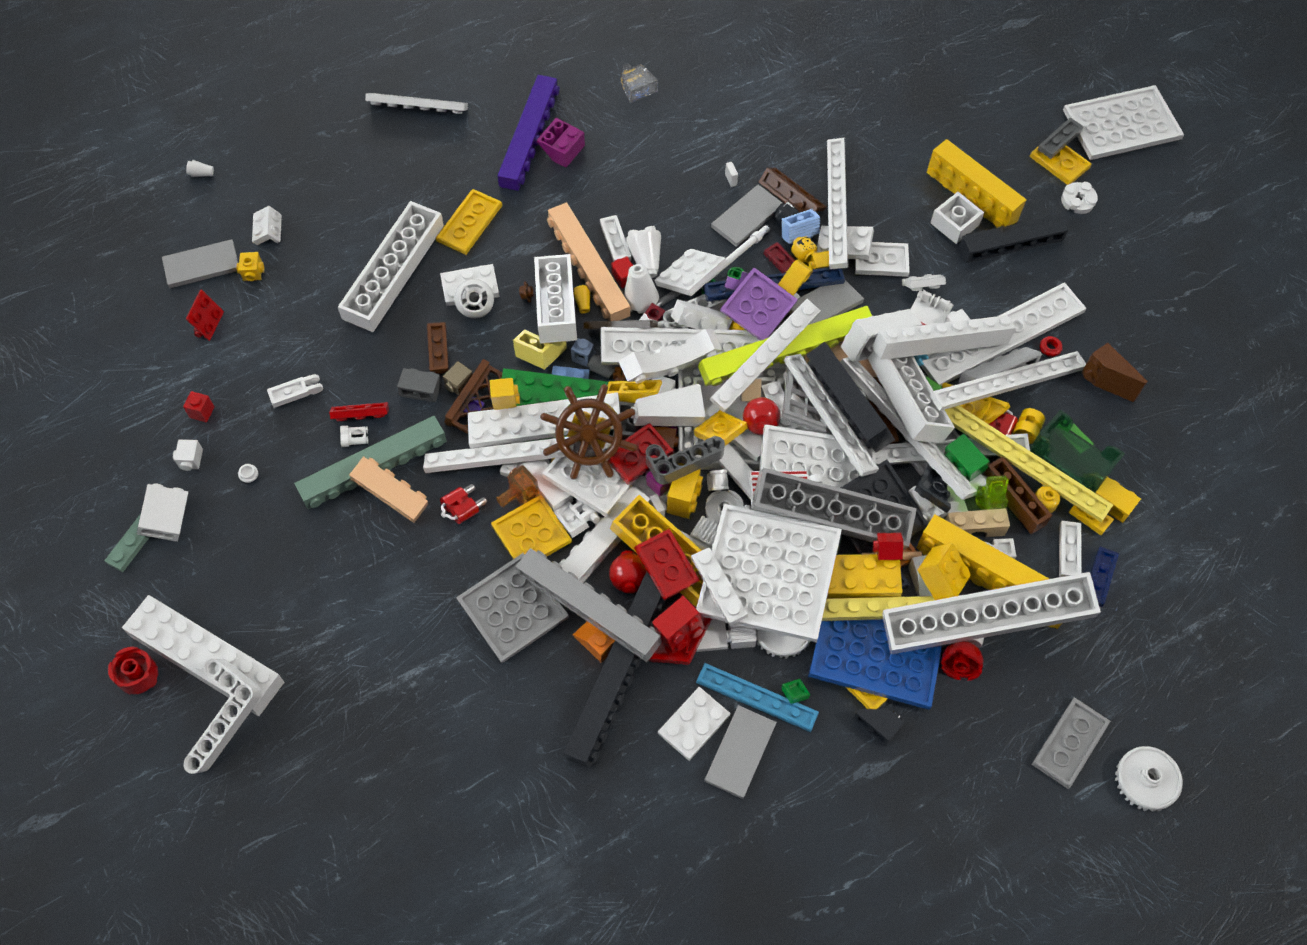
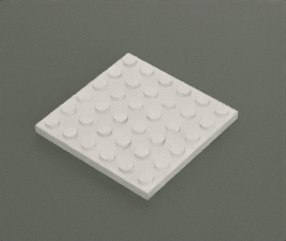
[696,504,842,642]

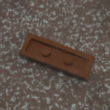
[427,322,449,373]

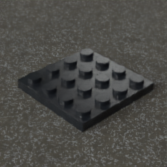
[840,459,929,555]

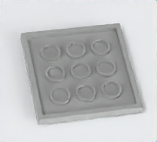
[456,553,569,663]

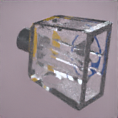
[621,63,658,103]

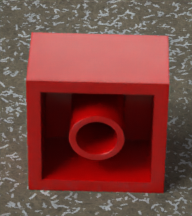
[652,596,704,654]

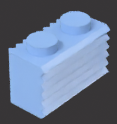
[782,209,820,244]

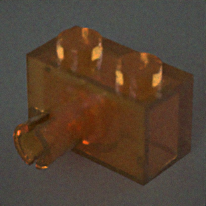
[496,465,540,508]

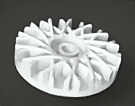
[755,628,810,659]
[1115,746,1183,812]

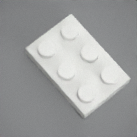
[817,226,874,259]
[855,242,909,277]
[440,264,499,306]
[658,687,731,761]

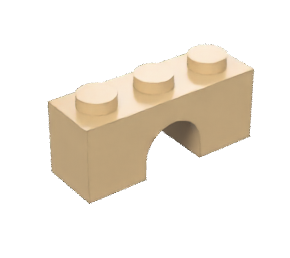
[945,508,1010,537]

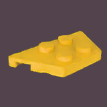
[942,383,1010,424]

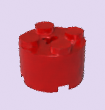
[108,647,158,694]

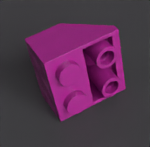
[537,118,585,167]

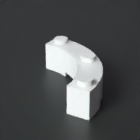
[619,329,722,384]

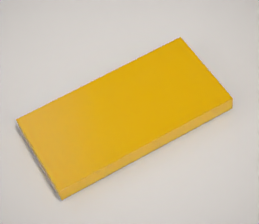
[436,189,502,255]

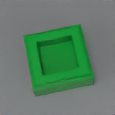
[781,679,810,704]

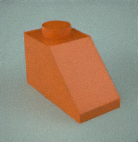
[573,622,615,663]

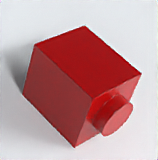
[611,256,633,289]
[183,391,214,422]
[873,533,904,560]

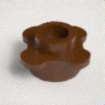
[519,281,534,303]

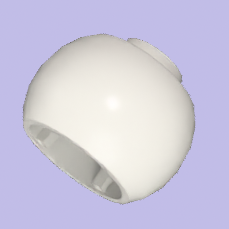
[454,279,494,318]

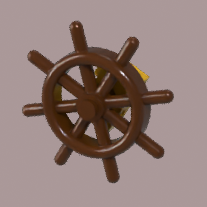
[540,384,637,480]

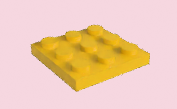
[491,495,572,559]

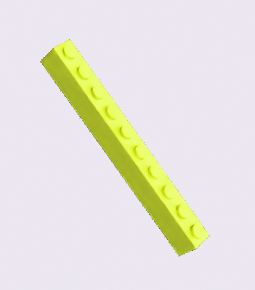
[698,306,872,386]

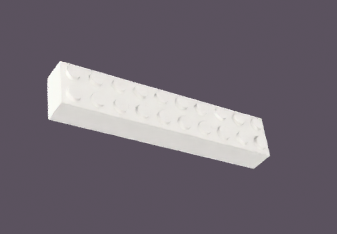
[882,572,1101,654]

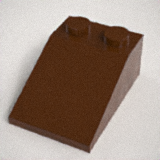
[1081,343,1148,402]

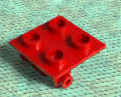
[186,289,224,341]

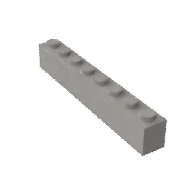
[515,548,662,662]

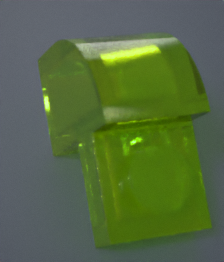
[975,476,1009,510]

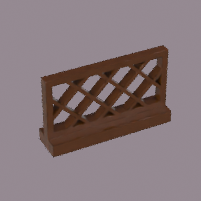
[444,359,503,435]

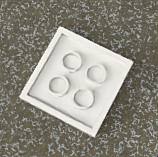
[655,249,728,296]

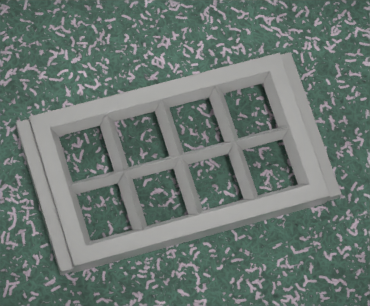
[781,366,830,434]

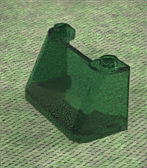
[1030,410,1125,493]

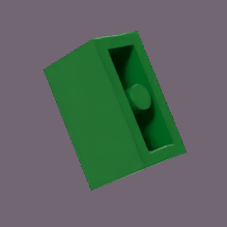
[944,434,990,482]

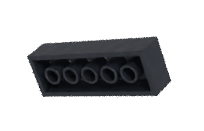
[806,342,895,453]

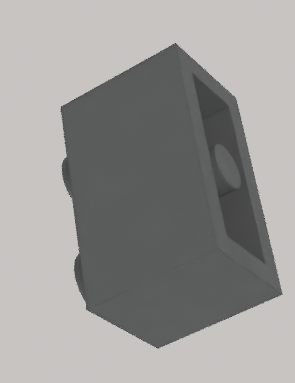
[397,368,442,403]

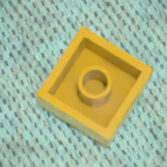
[667,463,703,519]
[917,543,971,600]

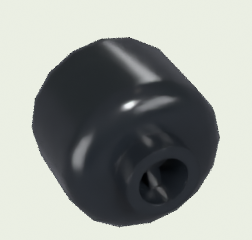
[774,202,799,226]

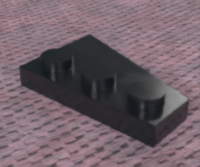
[914,463,951,513]

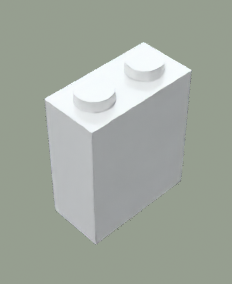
[137,484,188,542]

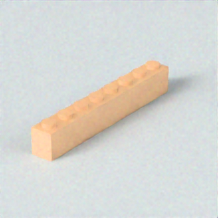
[547,202,630,321]

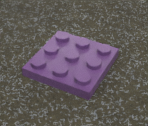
[720,268,798,340]

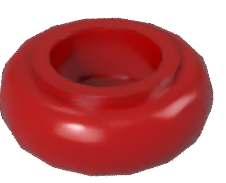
[1039,336,1062,357]

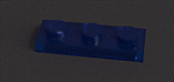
[1091,546,1119,607]

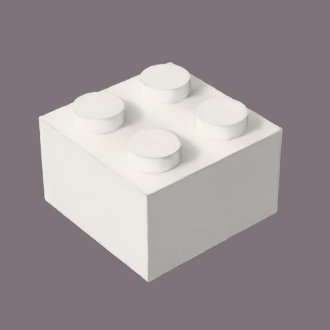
[931,192,984,244]

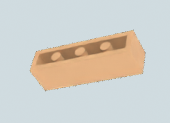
[349,456,428,523]

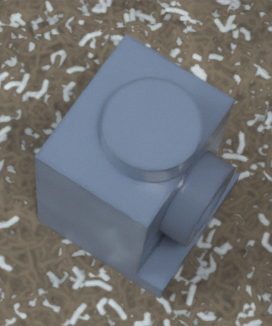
[571,338,596,367]

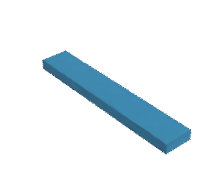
[696,663,819,732]

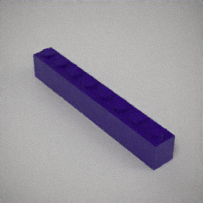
[497,75,560,191]

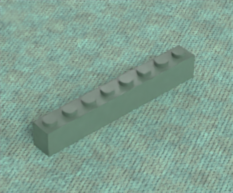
[294,416,447,509]

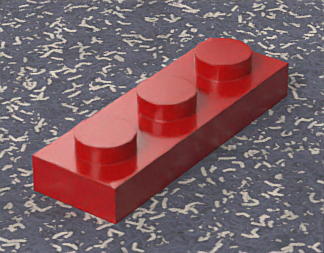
[329,402,389,421]

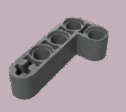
[646,436,725,485]

